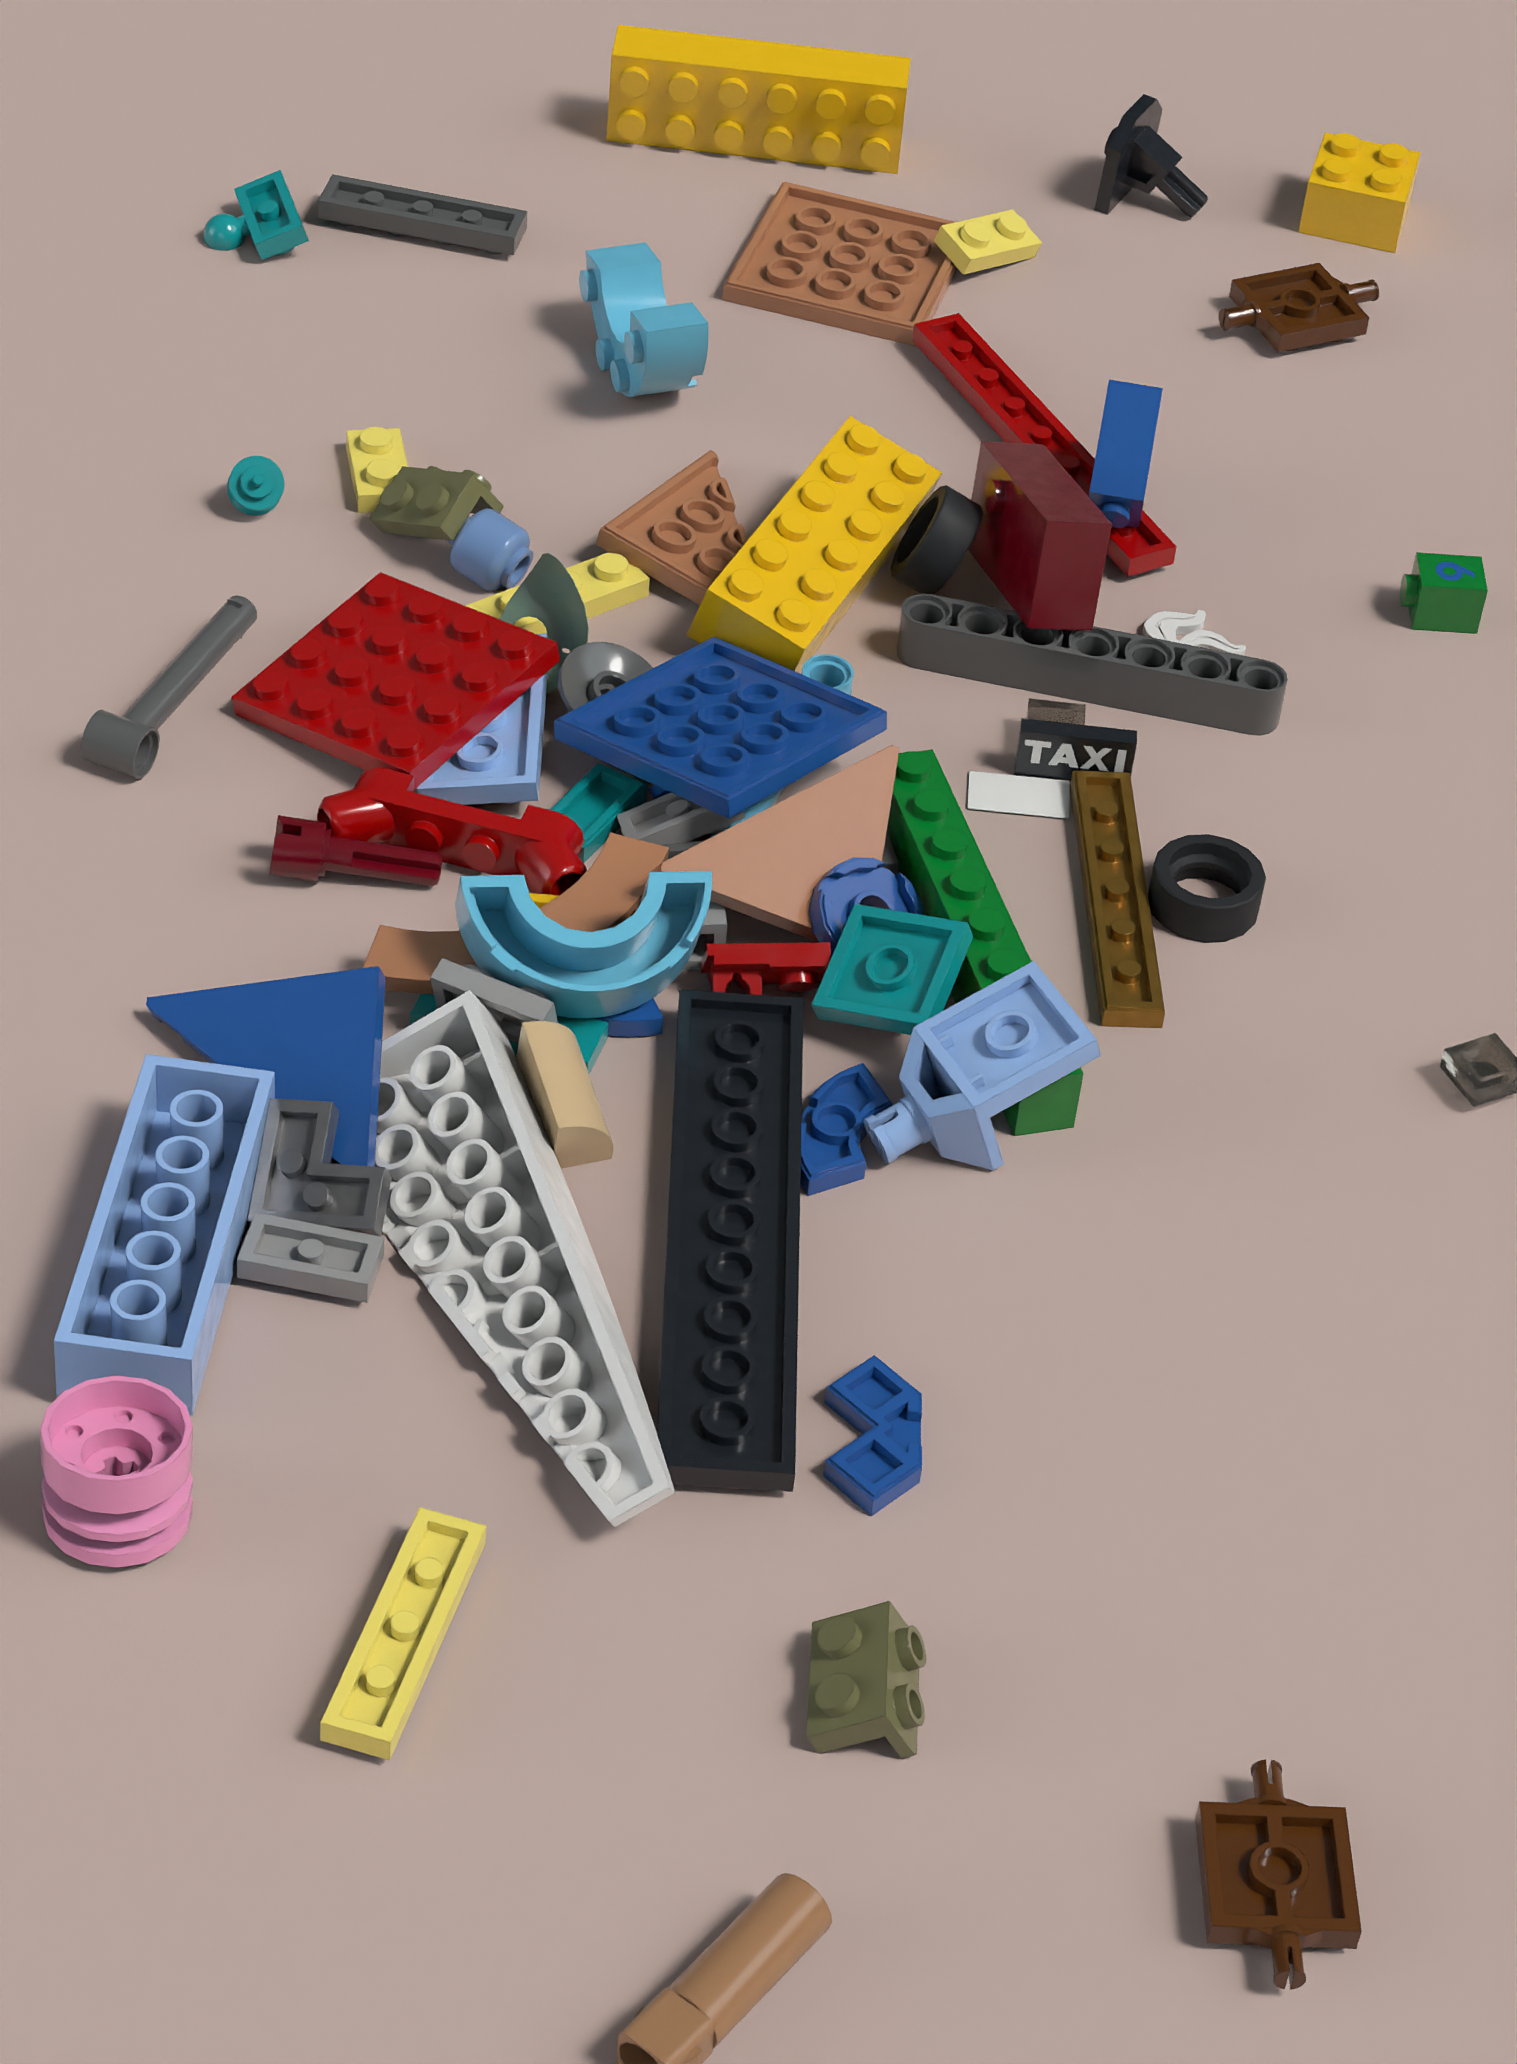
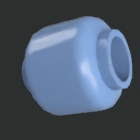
[448,508,534,591]

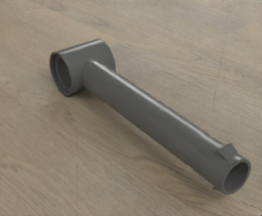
[81,595,257,779]

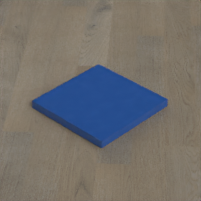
[554,637,887,819]

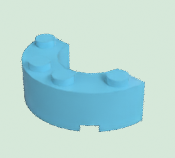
[579,242,708,397]
[455,871,712,1018]

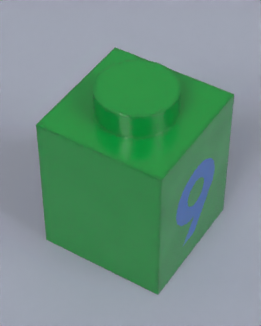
[1400,552,1488,634]

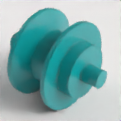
[227,456,285,516]

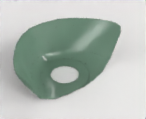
[499,553,589,695]

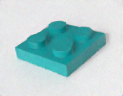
[812,904,973,1035]

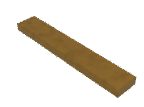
[1070,771,1165,1028]

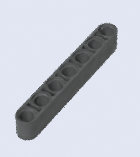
[897,594,1288,736]

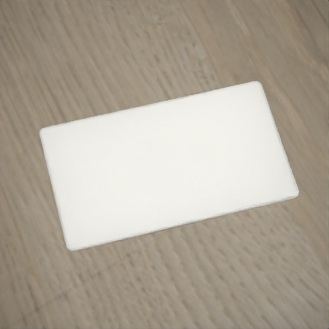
[967,771,1070,819]

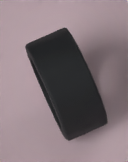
[890,485,983,595]
[1148,834,1266,942]

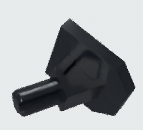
[1094,94,1208,217]

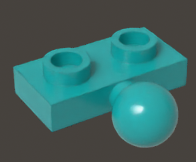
[203,170,309,260]

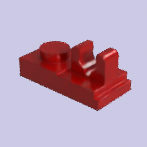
[701,942,831,995]

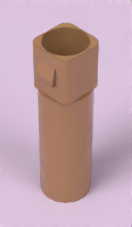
[617,1873,832,2064]

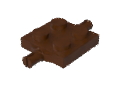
[1218,263,1379,352]
[1195,1759,1362,1990]

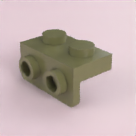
[369,466,504,541]
[806,1601,926,1758]

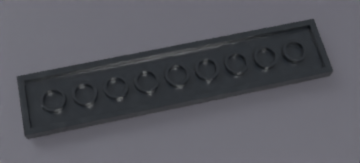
[657,989,804,1492]

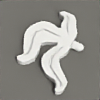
[1143,610,1246,655]

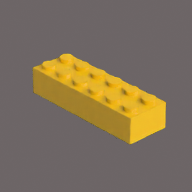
[606,25,911,174]
[686,416,943,673]

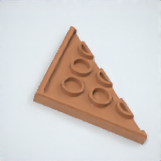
[596,450,748,605]
[652,745,899,942]

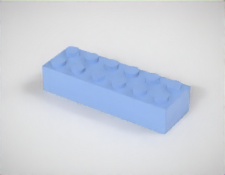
[54,1054,275,1416]

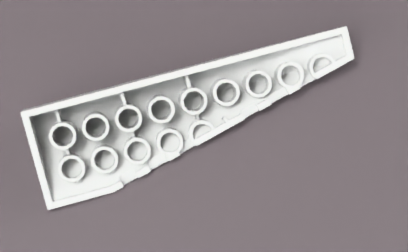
[334,990,675,1527]

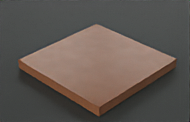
[722,182,958,347]

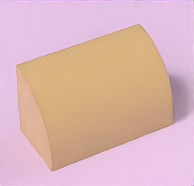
[516,1021,614,1168]

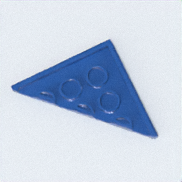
[146,966,386,1166]

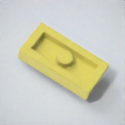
[934,209,1042,274]
[346,427,408,513]

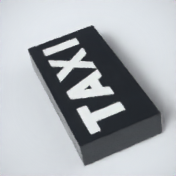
[1014,718,1137,782]

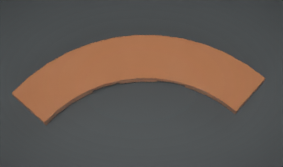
[363,832,669,994]

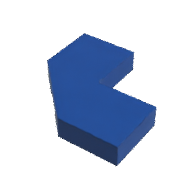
[823,1355,922,1516]

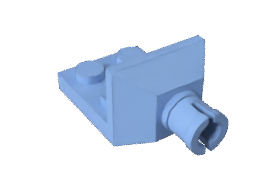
[863,961,1101,1170]

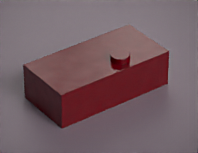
[968,441,1112,631]

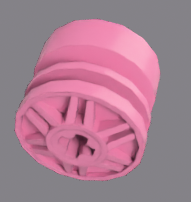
[40,1375,193,1568]

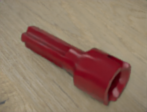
[269,815,442,886]

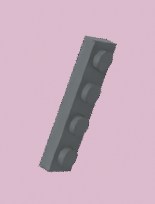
[318,174,528,255]

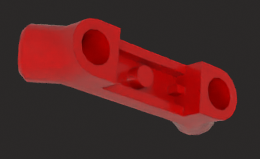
[317,768,587,896]

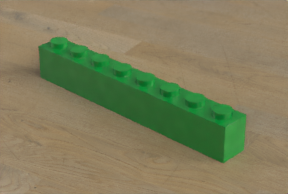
[887,749,1084,1136]

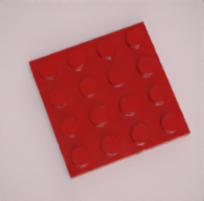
[231,572,560,790]

